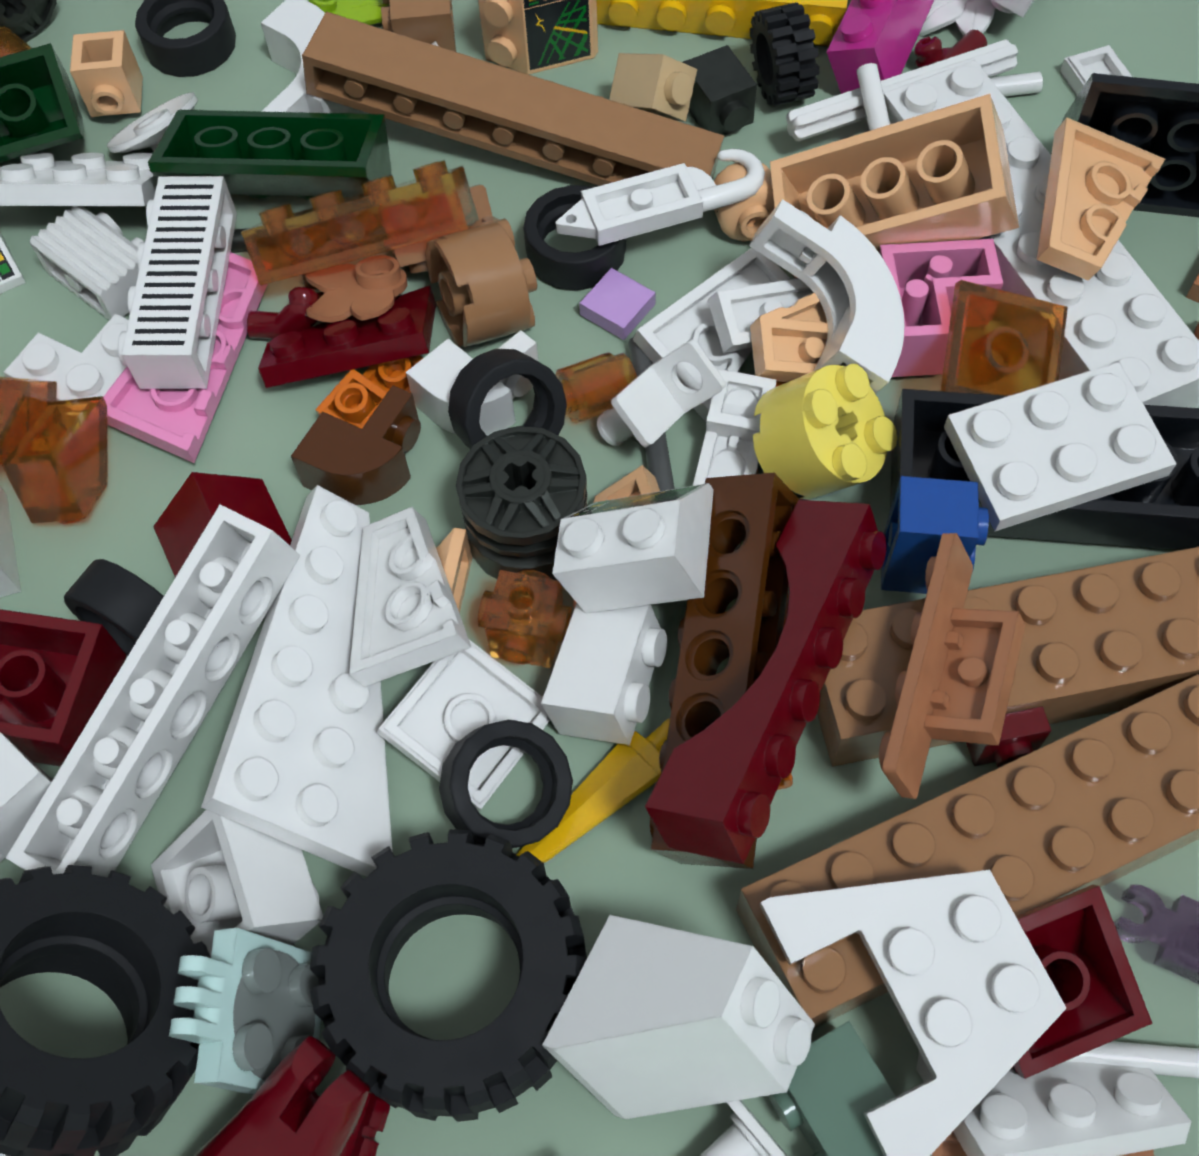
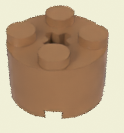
[426,218,537,348]

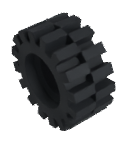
[750,3,819,106]

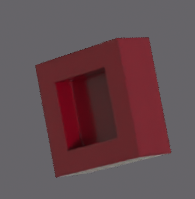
[966,706,1052,768]

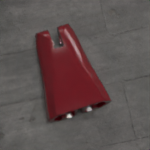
[193,1036,370,1156]

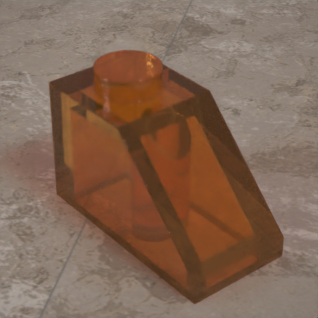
[2,396,108,524]

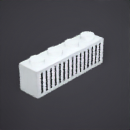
[118,176,237,389]

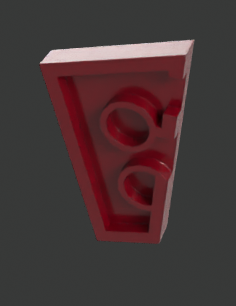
[258,285,436,388]

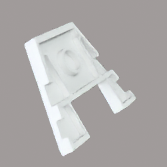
[760,870,1066,1156]

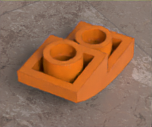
[315,355,423,429]

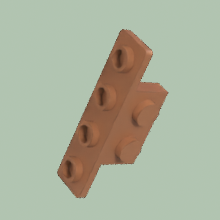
[879,533,1025,799]

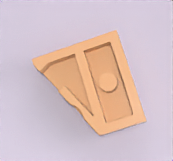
[750,293,828,382]

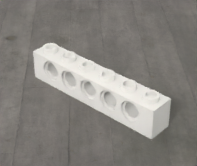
[6,505,301,877]

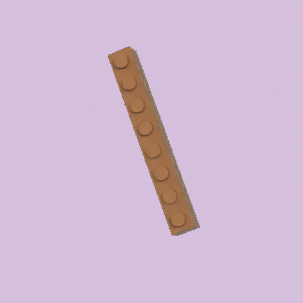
[302,12,724,186]

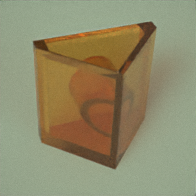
[940,280,1068,396]

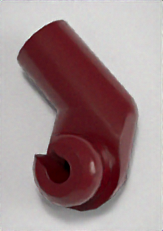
[914,29,987,68]
[247,287,319,339]

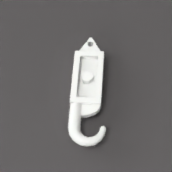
[556,149,765,246]

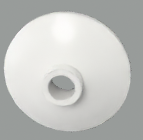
[107,92,198,153]

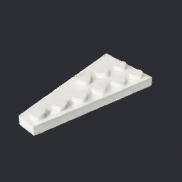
[201,485,392,877]

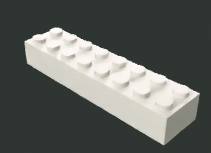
[883,60,1199,408]

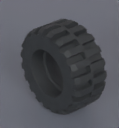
[310,829,587,1122]
[0,865,211,1156]

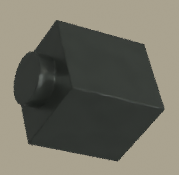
[682,45,757,135]

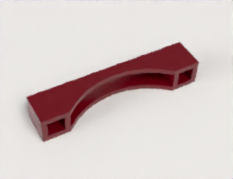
[645,500,886,864]

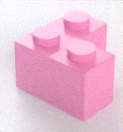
[879,239,1003,377]

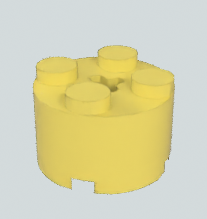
[753,363,898,500]

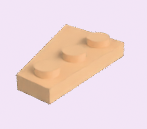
[1037,117,1165,281]

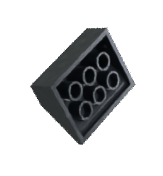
[1051,73,1199,218]

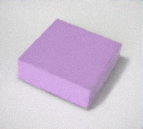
[579,268,656,340]

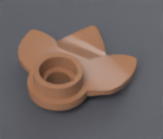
[306,255,408,323]

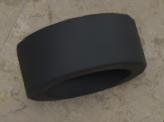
[135,0,236,77]
[523,185,626,290]
[448,348,567,449]
[64,559,164,656]
[439,719,573,848]

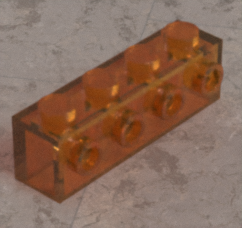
[241,160,479,286]

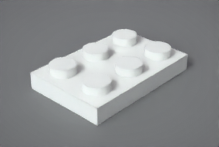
[0,153,158,206]
[944,361,1177,531]

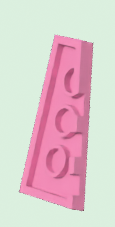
[93,252,270,463]

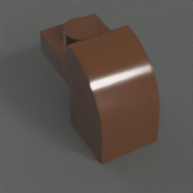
[291,385,421,505]

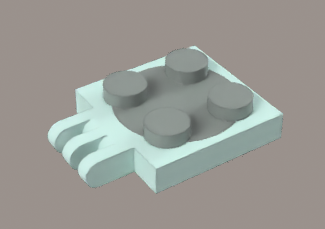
[169,928,321,1095]

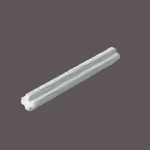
[786,40,1018,142]

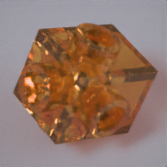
[478,570,572,668]

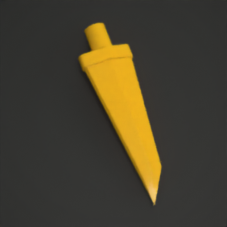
[516,718,670,863]

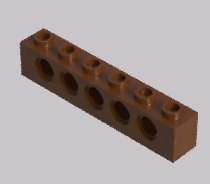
[650,472,799,869]

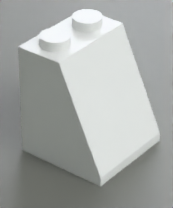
[542,915,815,1119]

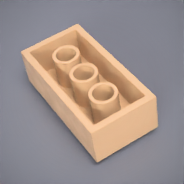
[770,94,1019,278]

